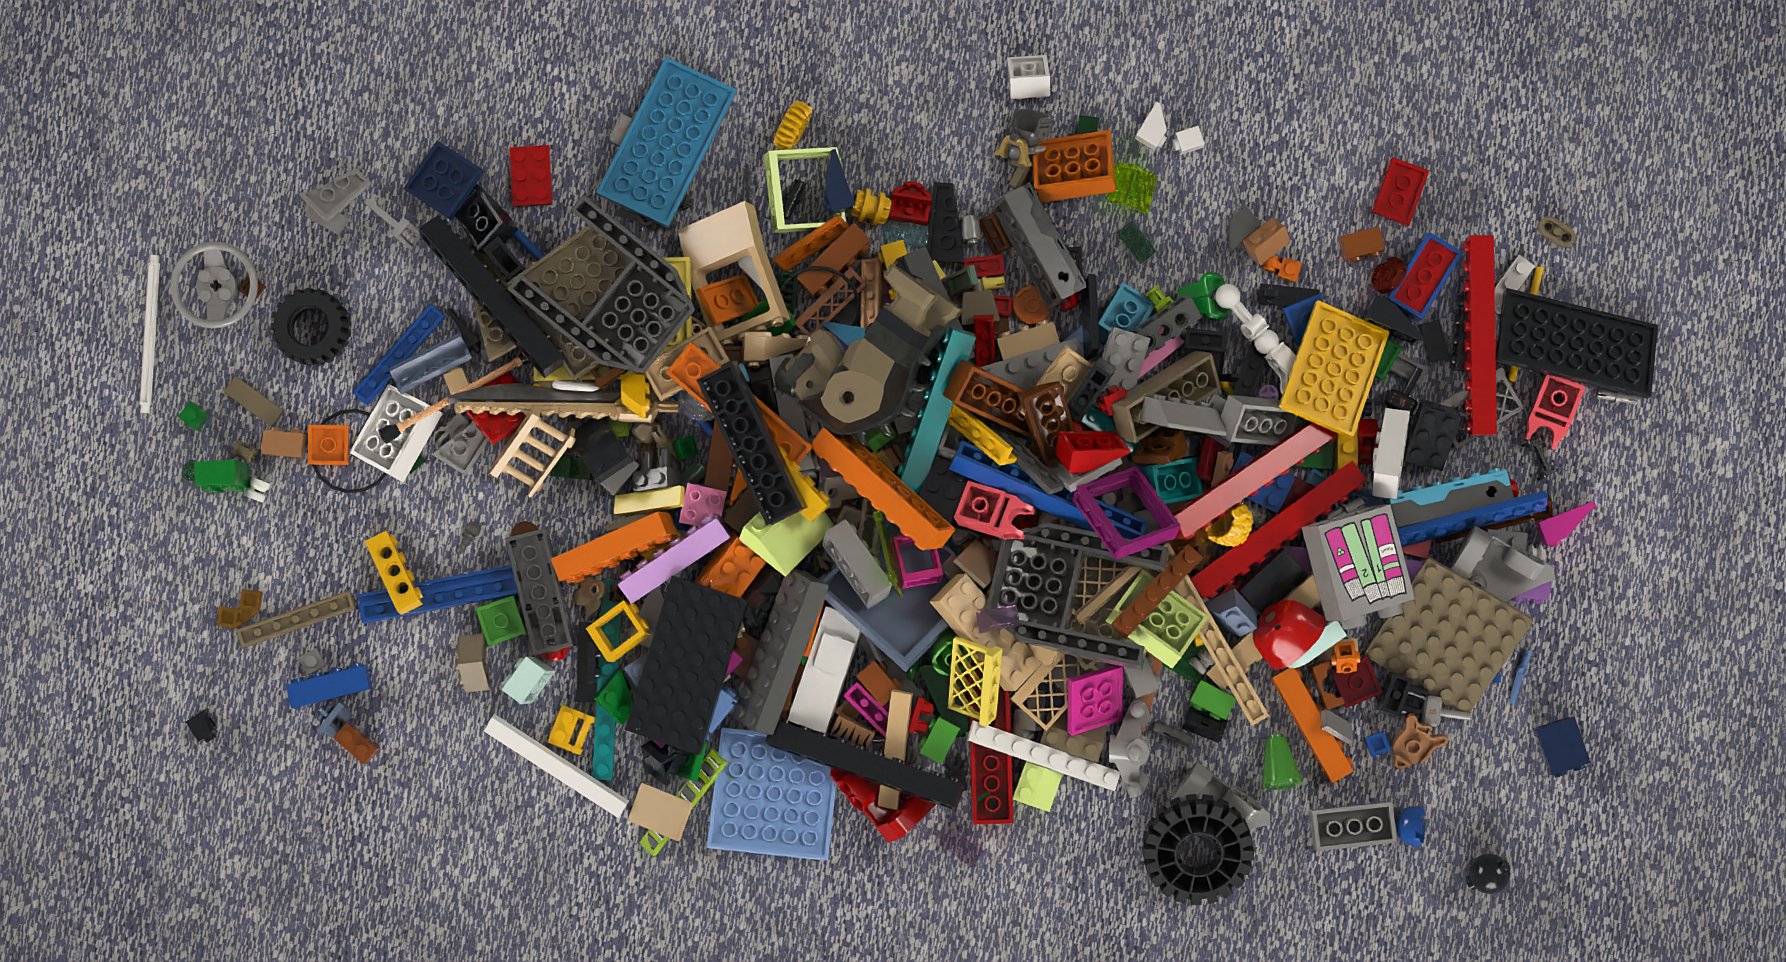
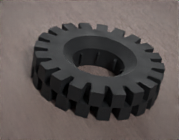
[1142,794,1254,905]

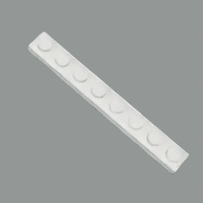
[967,721,1120,791]

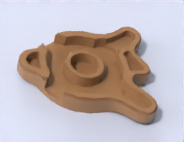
[1392,713,1448,769]

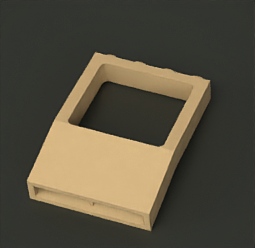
[678,201,790,347]

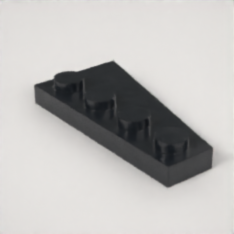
[927,182,965,264]

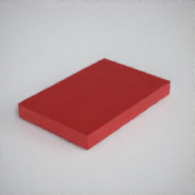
[1371,157,1429,226]

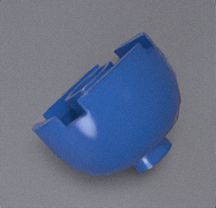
[1394,806,1426,847]

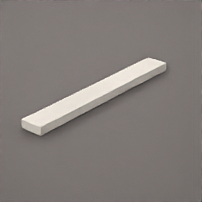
[484,714,629,818]

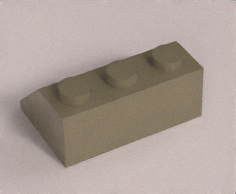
[1039,706,1108,763]

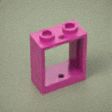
[892,533,943,589]

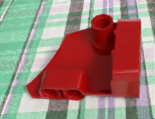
[830,768,936,843]

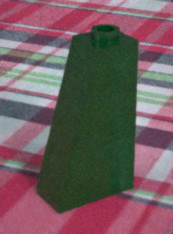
[919,664,970,738]

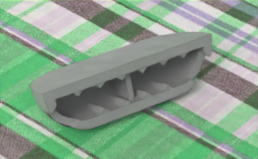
[858,497,885,556]

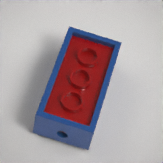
[1387,232,1463,323]

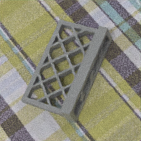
[364,198,421,250]
[1438,367,1524,449]

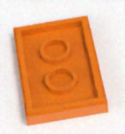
[696,273,759,326]

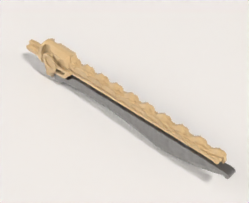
[447,383,678,423]

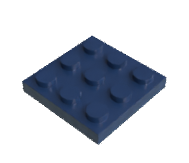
[403,140,485,220]

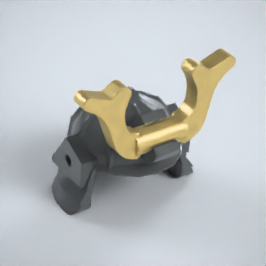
[994,109,1055,167]

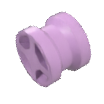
[1257,385,1279,400]

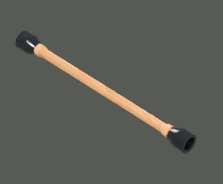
[378,352,531,444]

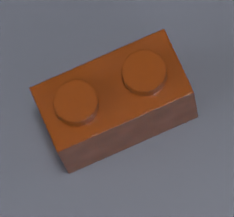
[1338,226,1385,263]
[856,660,903,707]
[333,722,381,764]

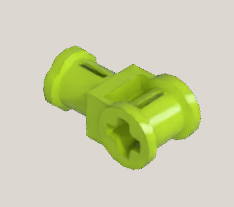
[1145,284,1180,316]

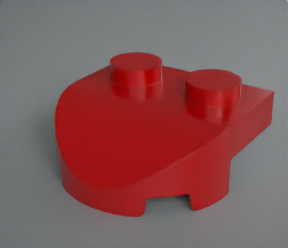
[888,181,931,226]

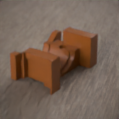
[1308,660,1345,710]

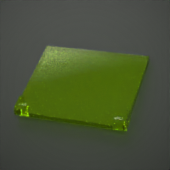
[873,511,904,597]

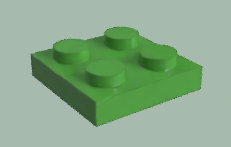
[475,595,527,646]

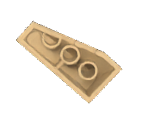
[742,332,809,368]

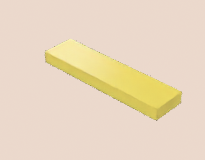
[614,486,685,516]

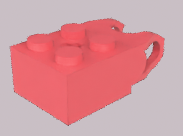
[1524,374,1586,450]
[954,481,1035,540]

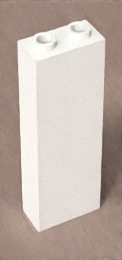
[787,605,861,733]

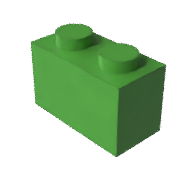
[1189,678,1236,720]
[918,716,960,764]

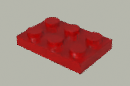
[510,145,553,207]

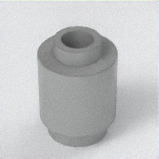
[960,215,981,245]

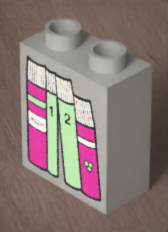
[1301,505,1415,629]

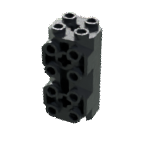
[742,559,816,634]

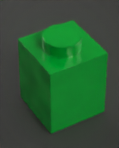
[177,401,211,431]

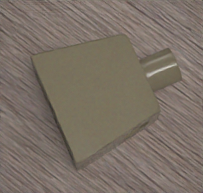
[962,279,1000,325]

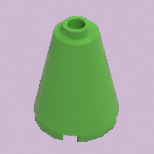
[931,628,971,676]
[1262,734,1303,790]

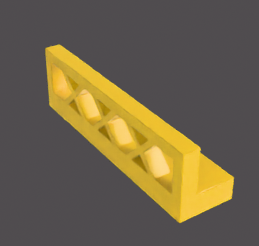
[947,403,1017,465]

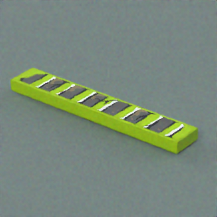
[639,749,728,856]

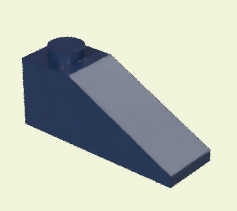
[822,149,855,216]

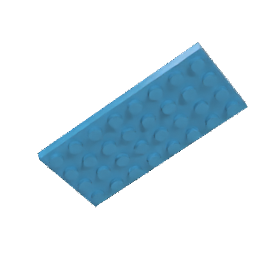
[596,57,737,228]

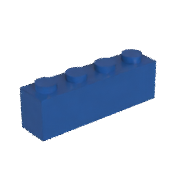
[286,662,373,708]

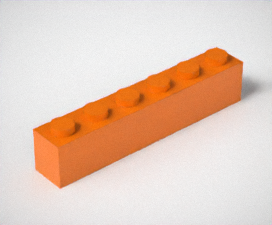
[1270,667,1353,783]

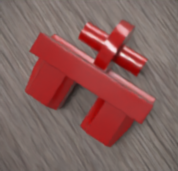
[908,696,934,734]

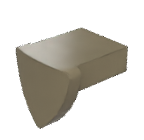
[1009,160,1032,190]

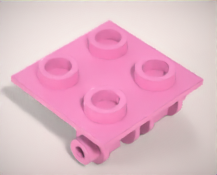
[679,483,727,526]

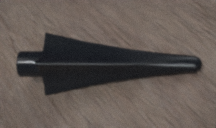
[448,308,481,354]

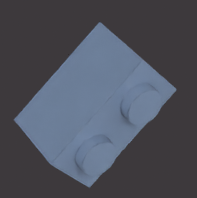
[1204,589,1258,637]

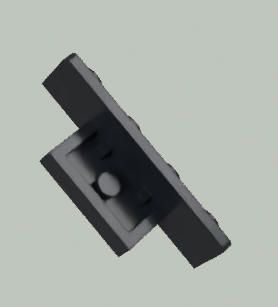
[576,622,601,703]

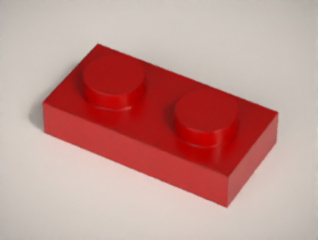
[963,254,1005,278]

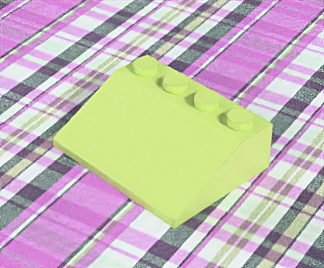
[739,511,835,577]
[1106,569,1209,668]

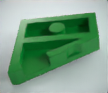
[593,669,633,725]

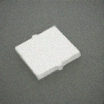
[813,633,855,677]

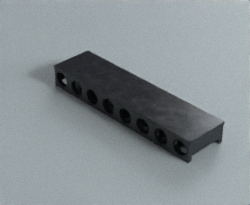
[697,360,808,525]

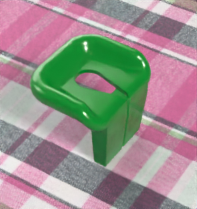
[1178,272,1230,320]

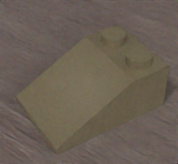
[953,537,1000,588]

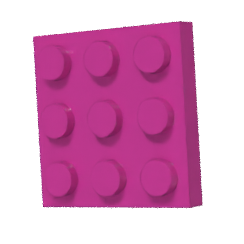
[1068,665,1123,736]

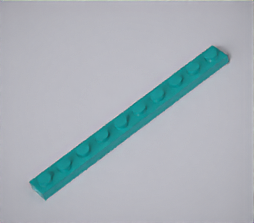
[592,579,623,780]

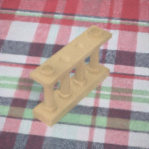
[490,405,576,497]

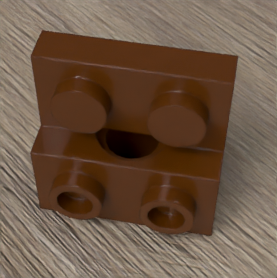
[1132,429,1189,465]

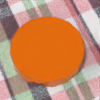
[1013,285,1052,325]

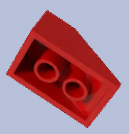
[1055,431,1130,474]

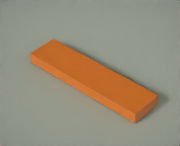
[773,214,849,271]

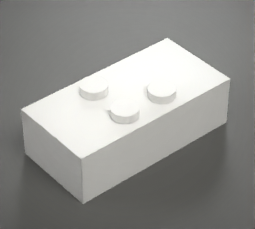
[1372,408,1410,499]

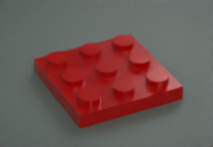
[465,371,542,445]

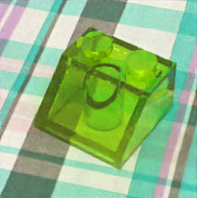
[1106,163,1158,214]

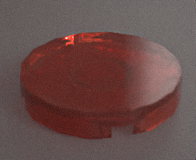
[1371,257,1407,294]

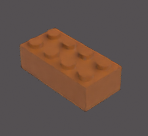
[797,223,871,300]

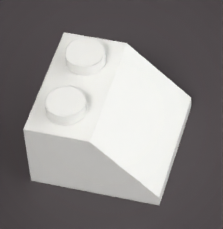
[1007,55,1050,99]

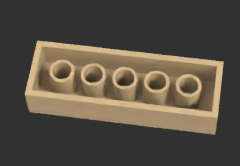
[929,574,1042,691]

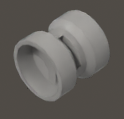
[1188,647,1215,675]

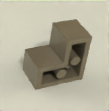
[455,633,490,693]

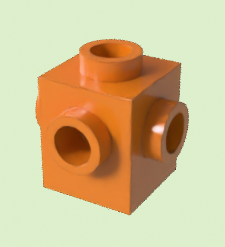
[1330,641,1360,673]

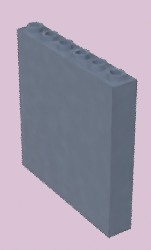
[819,515,987,672]

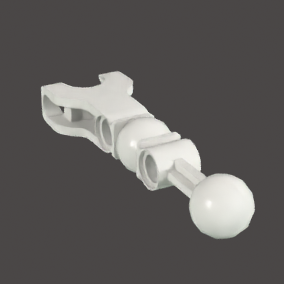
[1215,284,1296,394]

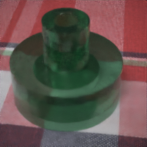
[182,460,197,481]

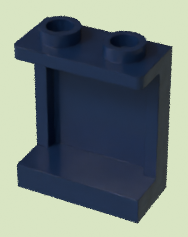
[1532,716,1591,778]

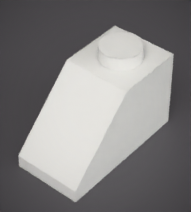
[1135,102,1167,151]

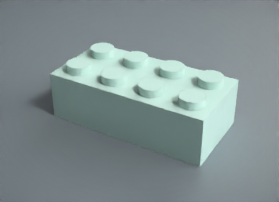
[502,657,556,704]

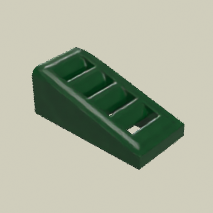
[778,270,799,314]

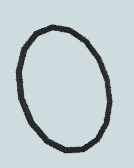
[779,266,861,338]
[312,409,387,494]

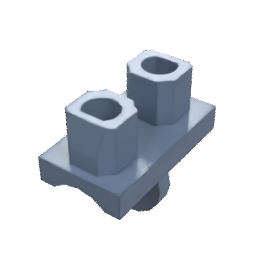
[317,702,353,738]

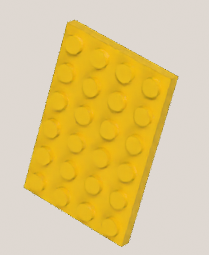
[1278,300,1390,439]

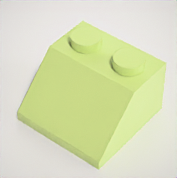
[1013,761,1063,812]

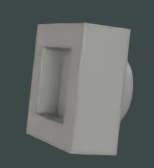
[298,648,327,675]

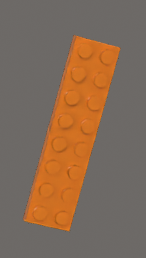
[666,342,813,465]

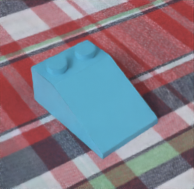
[1098,282,1155,345]

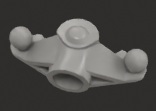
[1109,699,1152,798]

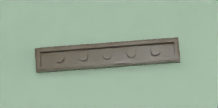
[236,590,357,648]

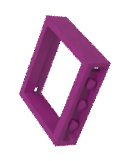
[1072,466,1181,560]

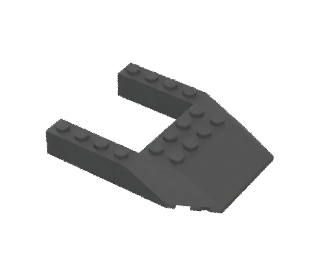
[508,195,695,373]
[985,523,1169,670]

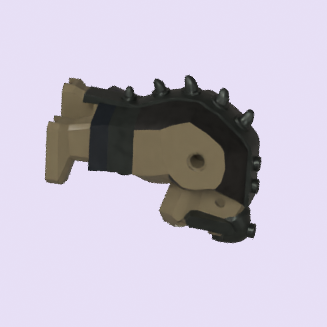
[772,264,964,447]

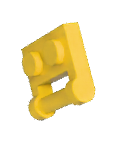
[548,705,595,755]

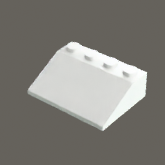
[349,384,443,482]

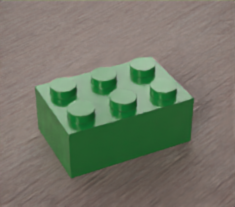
[194,460,250,493]

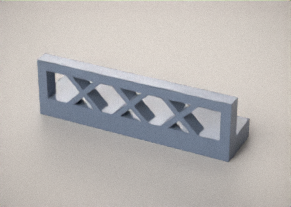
[389,333,472,394]

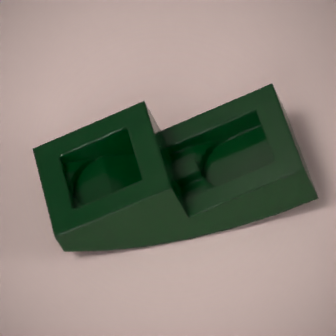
[550,457,593,481]

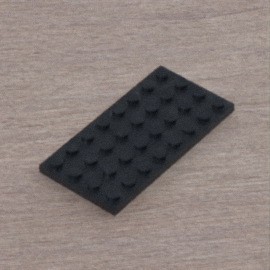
[1496,288,1658,399]
[625,576,749,755]

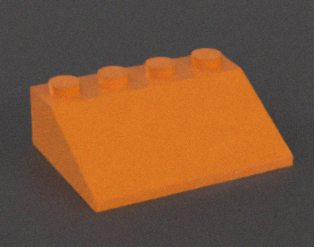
[1033,130,1117,203]

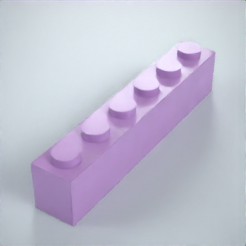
[617,514,732,604]

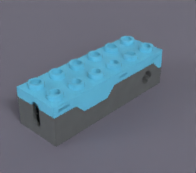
[1384,468,1519,529]

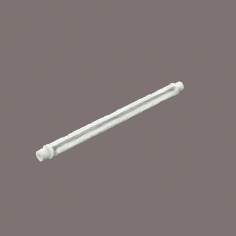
[139,255,160,413]

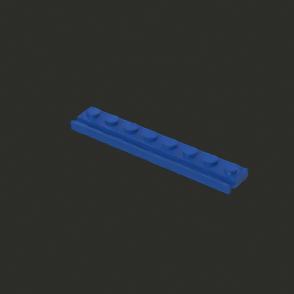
[1397,490,1548,547]
[358,565,518,624]

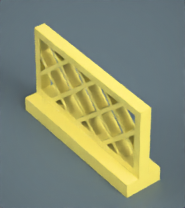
[948,636,1002,727]

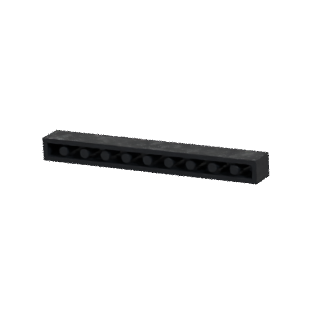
[419,215,564,378]
[765,718,964,811]

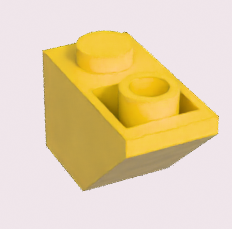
[621,374,650,418]

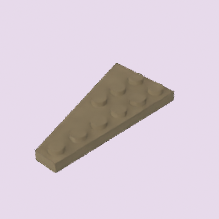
[465,242,530,362]

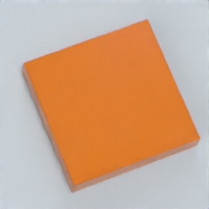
[308,425,349,465]

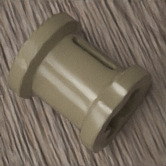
[232,440,258,465]

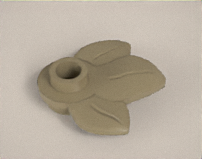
[573,576,607,616]

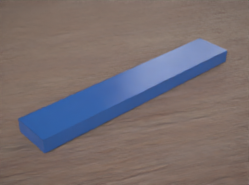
[352,303,446,406]

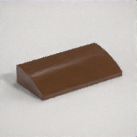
[1017,381,1075,467]

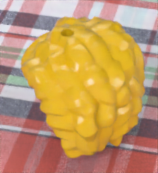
[1205,504,1253,547]

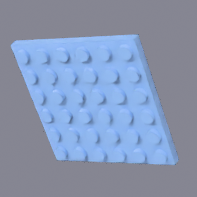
[707,728,836,861]

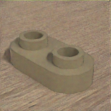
[1537,216,1576,248]

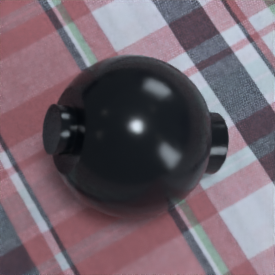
[1466,853,1511,894]

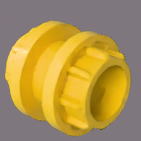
[850,188,891,226]

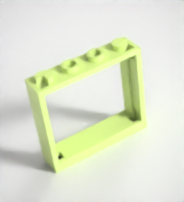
[764,147,848,233]

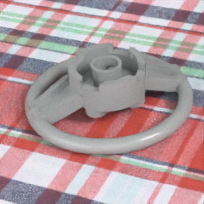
[170,242,258,328]

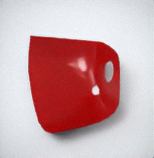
[1253,600,1326,670]

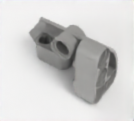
[1449,526,1555,602]
[1164,762,1270,841]

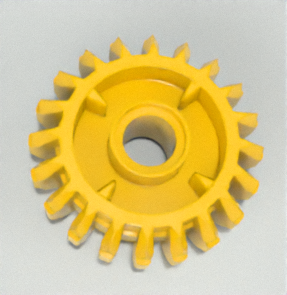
[773,100,812,150]

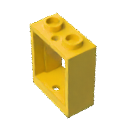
[586,600,651,662]

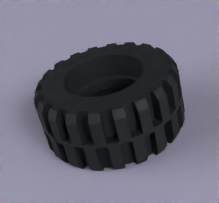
[271,288,352,366]

